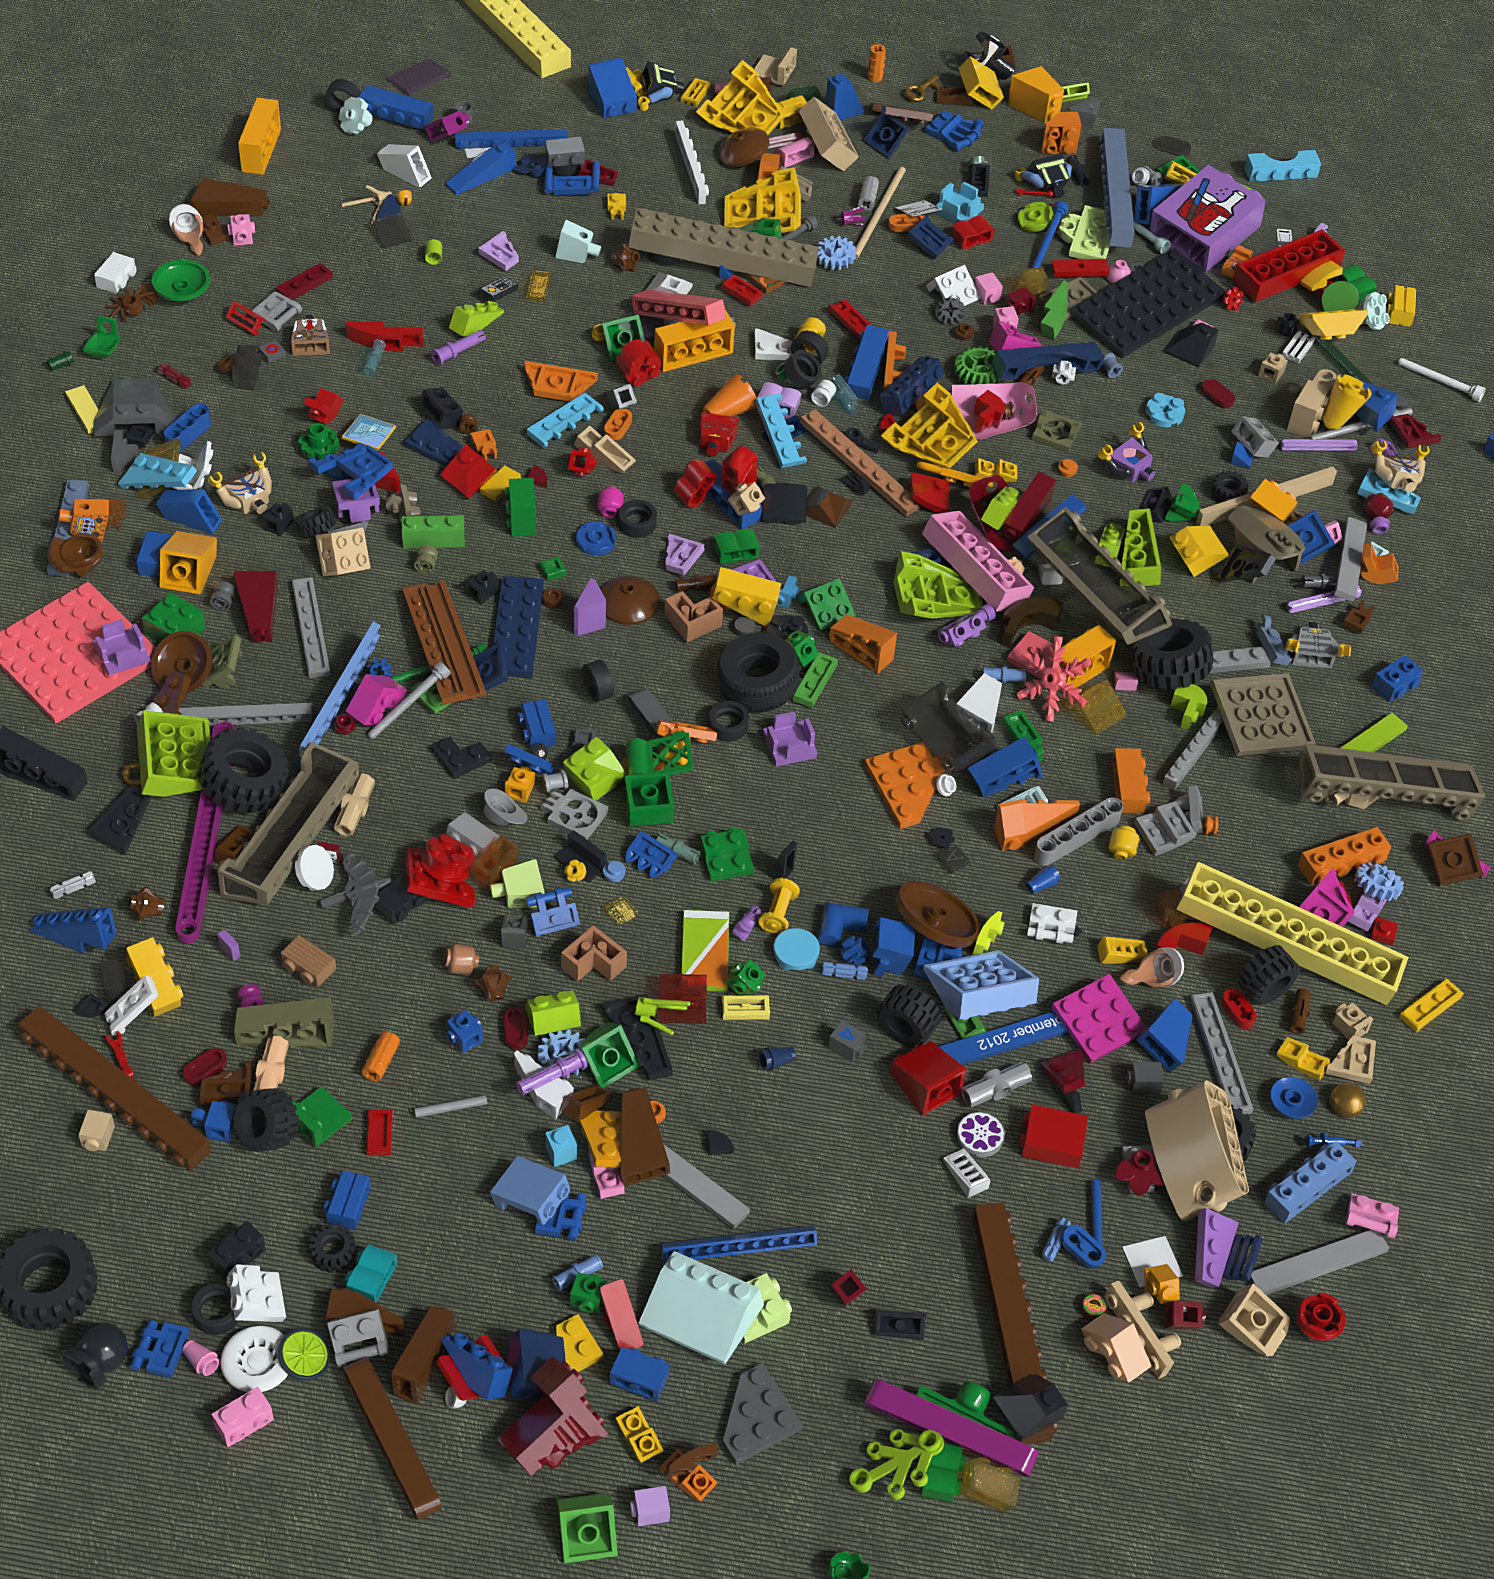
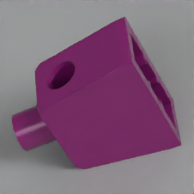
[424,111,469,143]

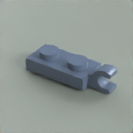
[1254,614,1292,666]

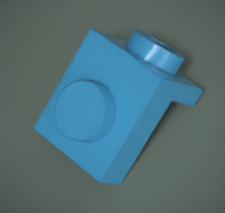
[776,575,799,608]

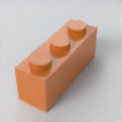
[1112,748,1150,813]

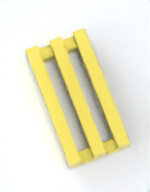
[722,995,770,1020]

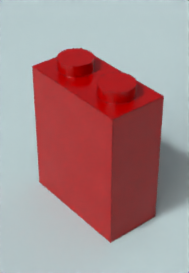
[1019,1104,1088,1169]

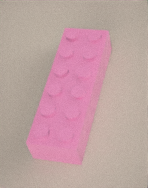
[922,511,1034,612]

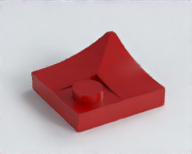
[440,444,497,498]
[909,472,950,514]

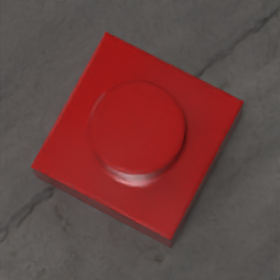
[1370,917,1398,945]

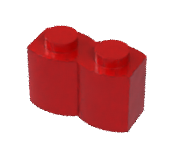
[951,216,995,249]
[674,459,717,507]

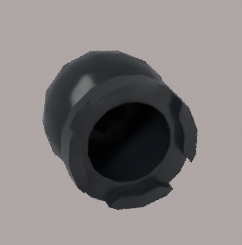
[60,1322,128,1390]

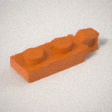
[655,720,717,743]

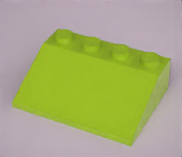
[137,710,210,797]

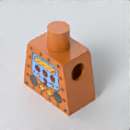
[58,499,109,542]

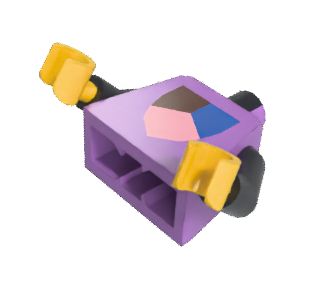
[1098,422,1155,482]

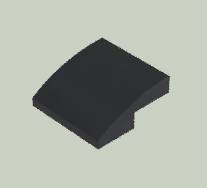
[763,483,807,525]

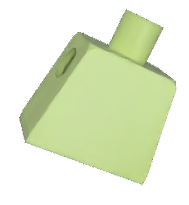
[490,859,545,908]

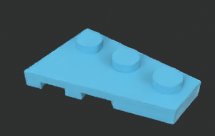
[1358,468,1421,514]

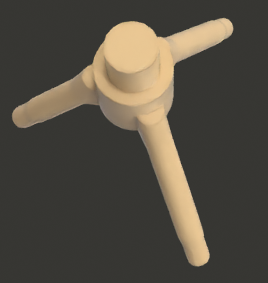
[341,185,392,225]

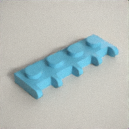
[527,393,604,448]
[755,394,807,468]

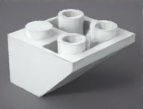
[646,272,693,295]

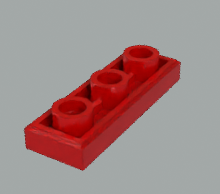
[1051,259,1109,278]

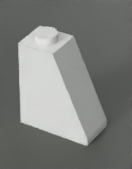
[377,144,431,187]
[954,673,1002,738]

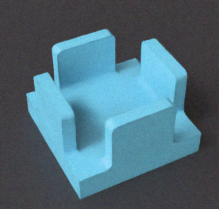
[933,182,984,223]

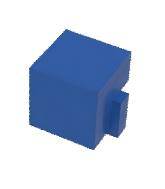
[872,917,915,977]

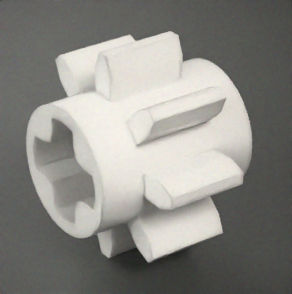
[1052,361,1076,384]

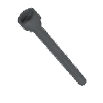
[782,215,818,240]

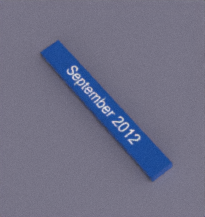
[939,1012,1068,1065]

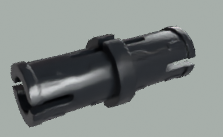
[1067,155,1090,186]

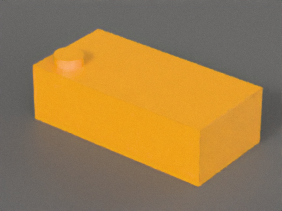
[238,98,281,175]
[654,310,735,372]

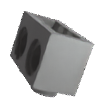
[1231,416,1279,458]

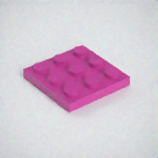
[1051,974,1147,1064]

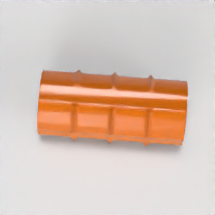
[867,44,886,82]
[362,1031,400,1082]

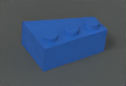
[1354,380,1397,432]

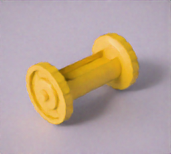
[758,878,800,935]

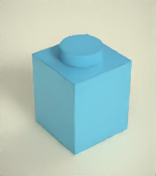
[545,1125,577,1167]

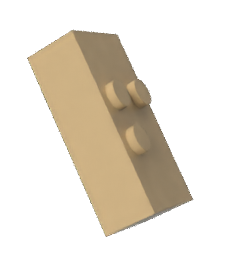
[799,97,859,172]

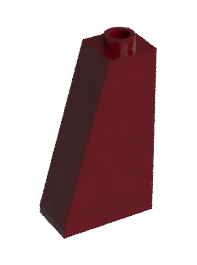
[1002,471,1056,541]
[234,571,278,642]

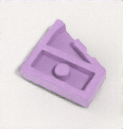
[478,231,519,271]

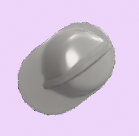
[484,789,528,827]

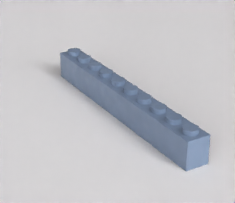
[1098,128,1134,247]

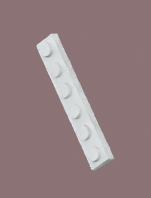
[675,121,709,204]

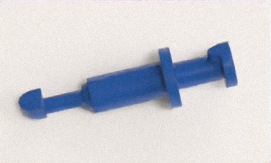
[1305,1133,1362,1148]

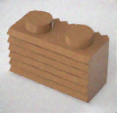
[281,935,336,987]

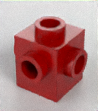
[567,447,597,476]

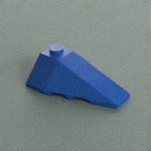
[446,142,516,195]

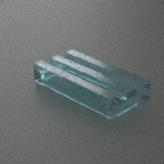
[833,374,858,415]

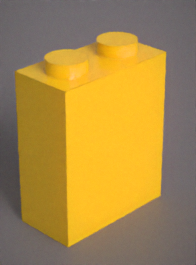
[958,56,1004,109]

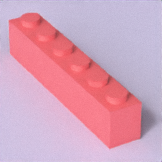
[631,289,726,325]

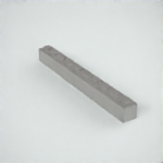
[178,703,313,726]
[1162,707,1225,791]

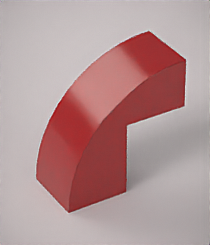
[1156,923,1213,956]

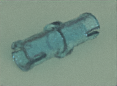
[362,340,386,376]

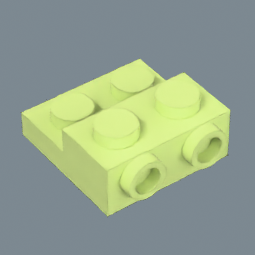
[742,1273,792,1344]

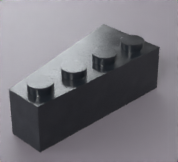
[0,726,88,801]

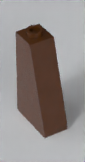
[190,178,270,216]
[621,1087,671,1187]
[391,1306,455,1405]

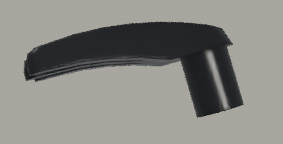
[841,471,869,495]

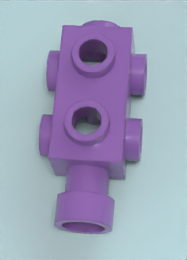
[938,604,995,647]

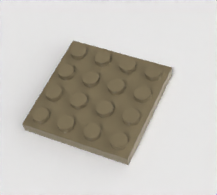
[1210,673,1316,756]

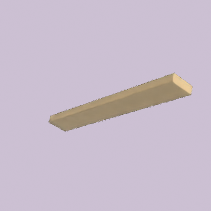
[1196,467,1337,526]

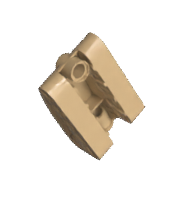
[1145,1080,1249,1222]

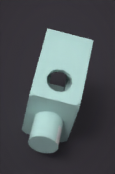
[555,220,601,263]

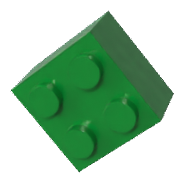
[505,478,536,537]
[142,592,206,643]
[624,772,674,827]

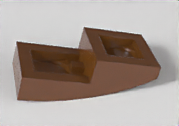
[664,1443,719,1478]

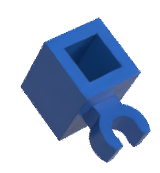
[191,1101,235,1142]

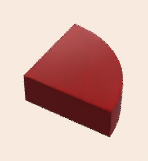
[879,413,896,436]

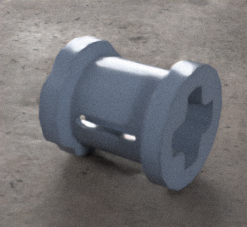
[1101,353,1123,378]

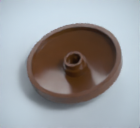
[895,881,981,948]

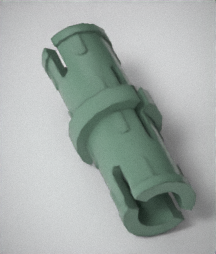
[656,833,701,865]

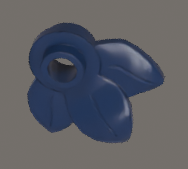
[513,156,548,177]

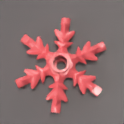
[1017,636,1091,721]

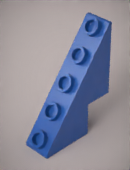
[30,907,117,954]

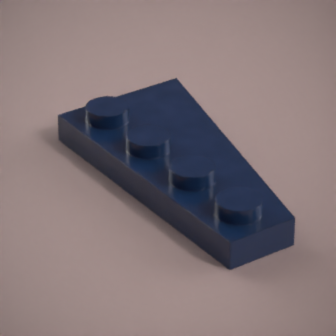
[404,418,463,467]

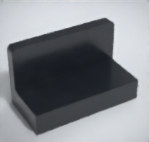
[556,830,607,883]

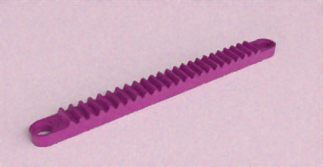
[176,722,235,944]

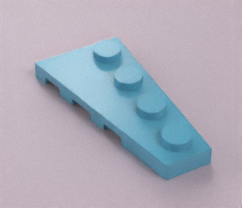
[118,453,197,489]

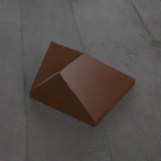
[806,486,853,528]

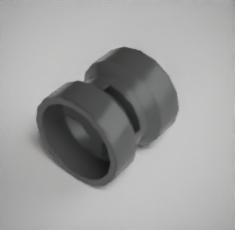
[454,101,473,126]
[210,581,235,611]

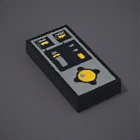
[478,276,518,302]

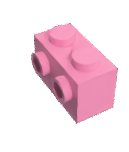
[212,1387,274,1447]

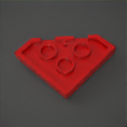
[405,847,475,908]

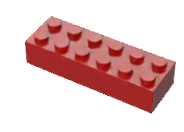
[1233,229,1345,303]

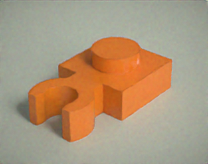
[470,429,497,460]

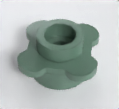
[968,156,988,167]

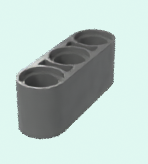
[626,688,673,740]

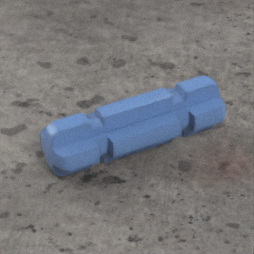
[822,962,868,980]
[1041,1217,1071,1262]

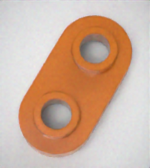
[888,214,924,233]
[604,408,632,440]

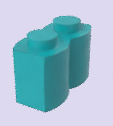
[345,1244,397,1303]

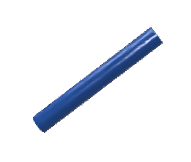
[1091,1179,1103,1246]

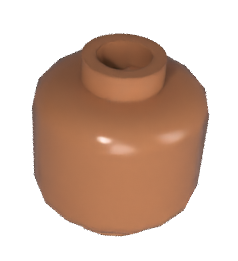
[444,944,479,975]

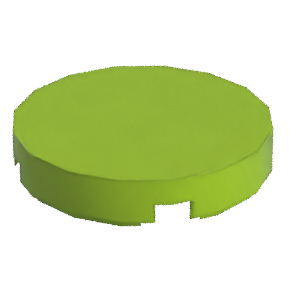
[1018,202,1054,232]

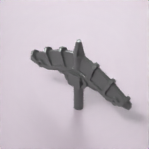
[321,853,391,936]

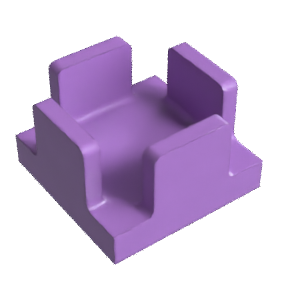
[332,479,380,523]
[93,619,150,676]
[763,712,817,767]

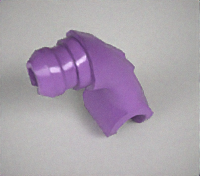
[732,905,761,941]

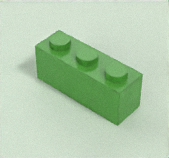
[402,515,465,548]

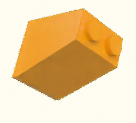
[1008,66,1064,123]
[160,531,217,594]

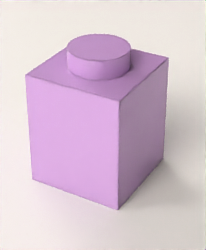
[630,1486,670,1526]

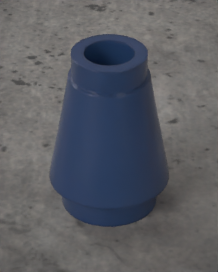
[759,1047,796,1071]

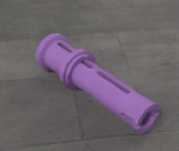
[431,329,486,366]
[516,1048,587,1096]

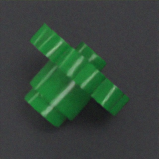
[298,423,340,460]

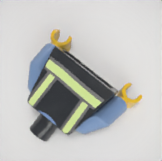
[633,61,684,111]
[1015,153,1072,198]

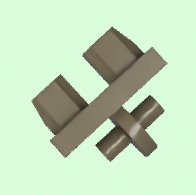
[385,484,420,525]

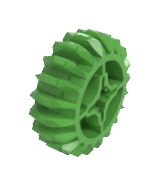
[953,346,1002,385]

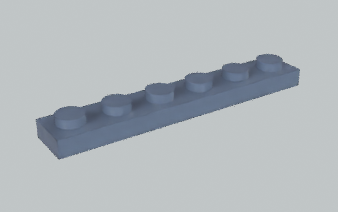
[47,480,89,576]

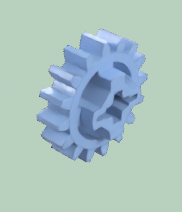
[817,236,856,270]
[1355,862,1404,901]
[538,1029,586,1078]

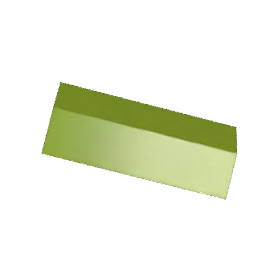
[1061,82,1090,102]

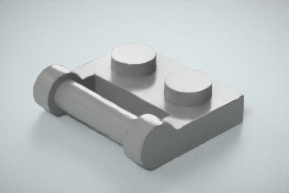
[251,291,302,333]
[327,1308,389,1367]

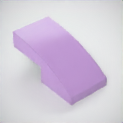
[1348,892,1387,931]

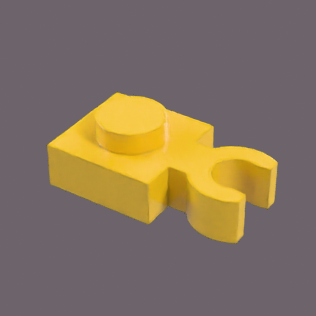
[626,67,644,97]
[607,193,626,220]

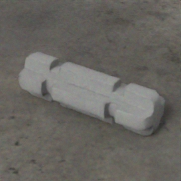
[50,871,95,899]

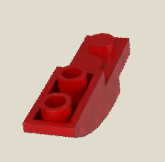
[345,321,423,352]

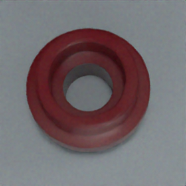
[334,714,356,735]

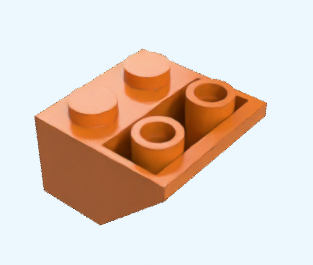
[1041,112,1081,154]

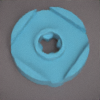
[1146,393,1185,428]

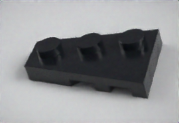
[1215,544,1277,582]
[89,785,150,855]

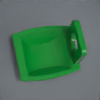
[83,316,121,358]

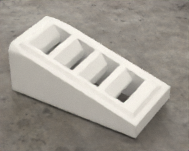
[943,1149,990,1198]

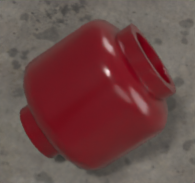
[1364,492,1395,519]

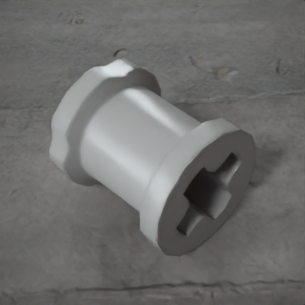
[542,770,568,793]

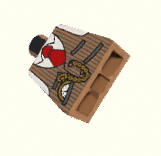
[291,314,330,356]

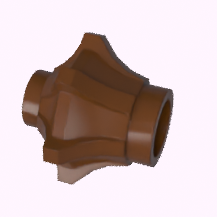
[612,244,640,272]
[128,886,164,921]
[475,965,512,1001]

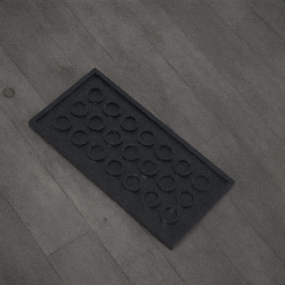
[1070,248,1226,359]

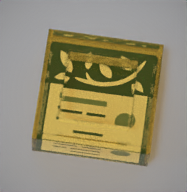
[606,896,638,926]

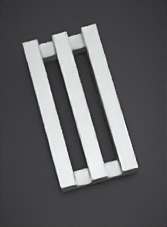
[1282,331,1315,364]

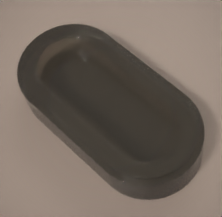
[1156,136,1191,157]

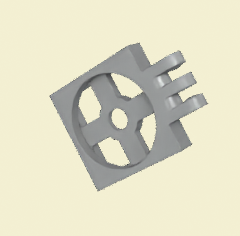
[540,789,608,840]

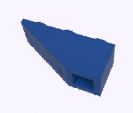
[441,1333,513,1400]

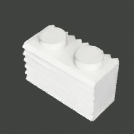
[94,252,136,294]

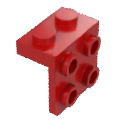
[436,1335,505,1401]

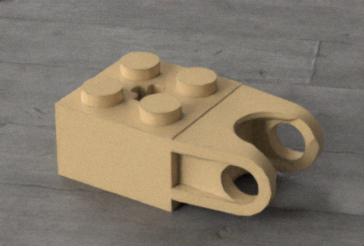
[1287,369,1337,439]

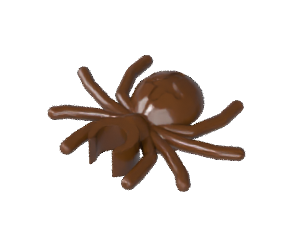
[106,285,155,321]

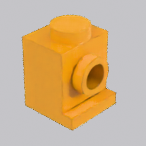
[505,766,535,803]
[1144,1264,1180,1304]

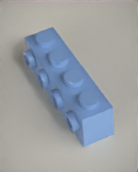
[1264,1141,1357,1224]

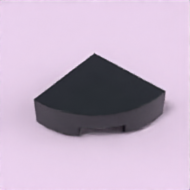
[75,993,110,1017]
[1058,1088,1082,1114]
[708,1130,734,1155]

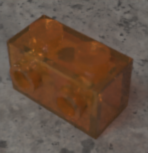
[471,835,519,890]

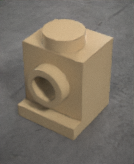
[1258,353,1288,384]
[1332,1003,1373,1040]

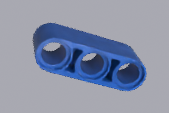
[164,404,211,453]

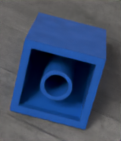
[588,57,637,118]

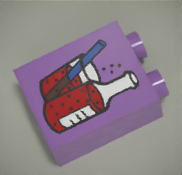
[1150,165,1266,273]

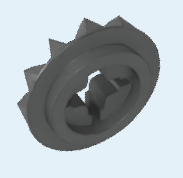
[935,296,966,326]

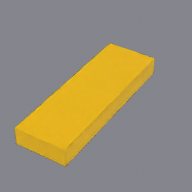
[1399,978,1464,1032]

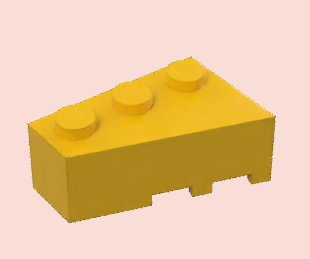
[712,567,781,627]
[126,937,183,1017]

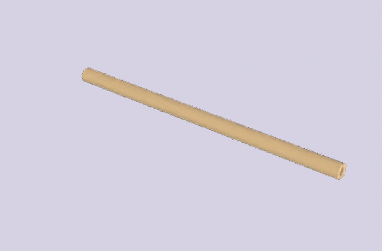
[856,167,906,259]

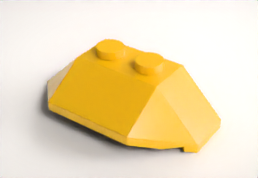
[1299,309,1368,339]

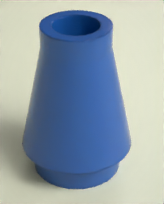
[1026,865,1061,894]

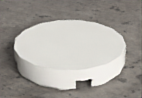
[295,845,334,891]

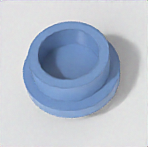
[603,861,626,882]

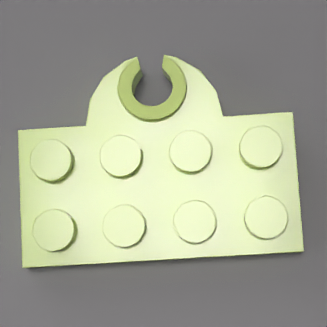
[1058,205,1110,259]

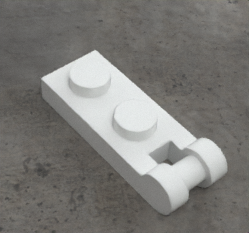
[105,976,159,1036]

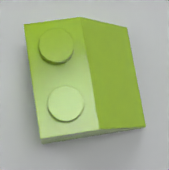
[525,990,581,1036]

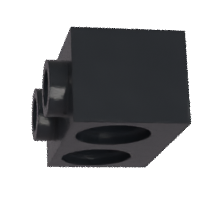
[418,387,464,429]

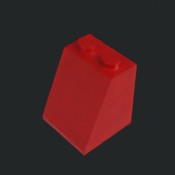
[890,1041,967,1116]

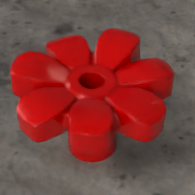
[1223,287,1244,311]

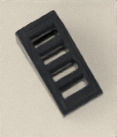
[970,163,990,197]
[768,841,797,879]

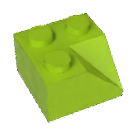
[563,737,627,801]

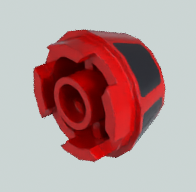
[1296,1293,1346,1343]

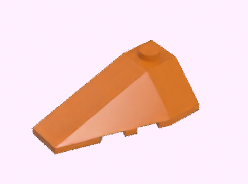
[993,800,1080,851]

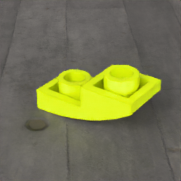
[972,911,1004,955]

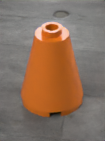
[703,374,757,417]

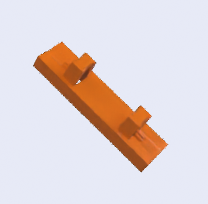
[883,331,906,391]

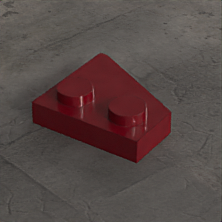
[1389,414,1441,448]
[1041,1049,1085,1094]

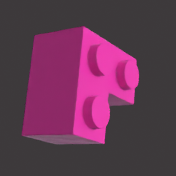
[989,320,1041,351]
[346,674,407,726]

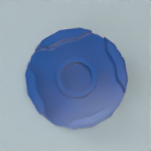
[576,521,616,556]

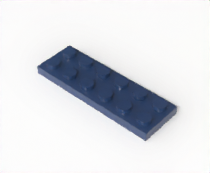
[493,576,544,678]

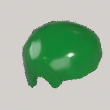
[828,1552,871,1579]

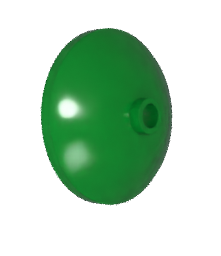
[152,260,210,302]

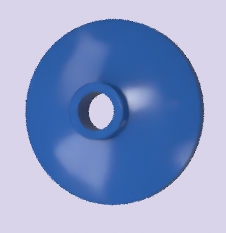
[1270,1077,1318,1119]

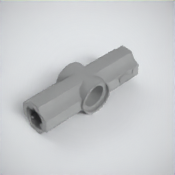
[961,1062,1032,1108]

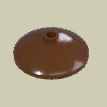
[718,127,770,167]
[600,576,660,625]
[151,631,212,693]

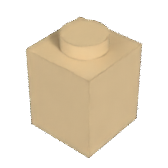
[79,1110,115,1151]

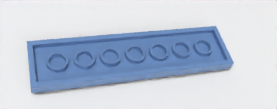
[291,621,381,770]

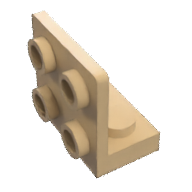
[754,47,797,86]
[316,528,370,576]

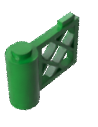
[626,730,694,776]

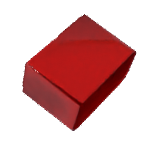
[722,445,757,494]

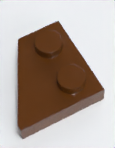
[200,1062,253,1104]

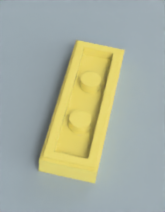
[65,386,98,434]

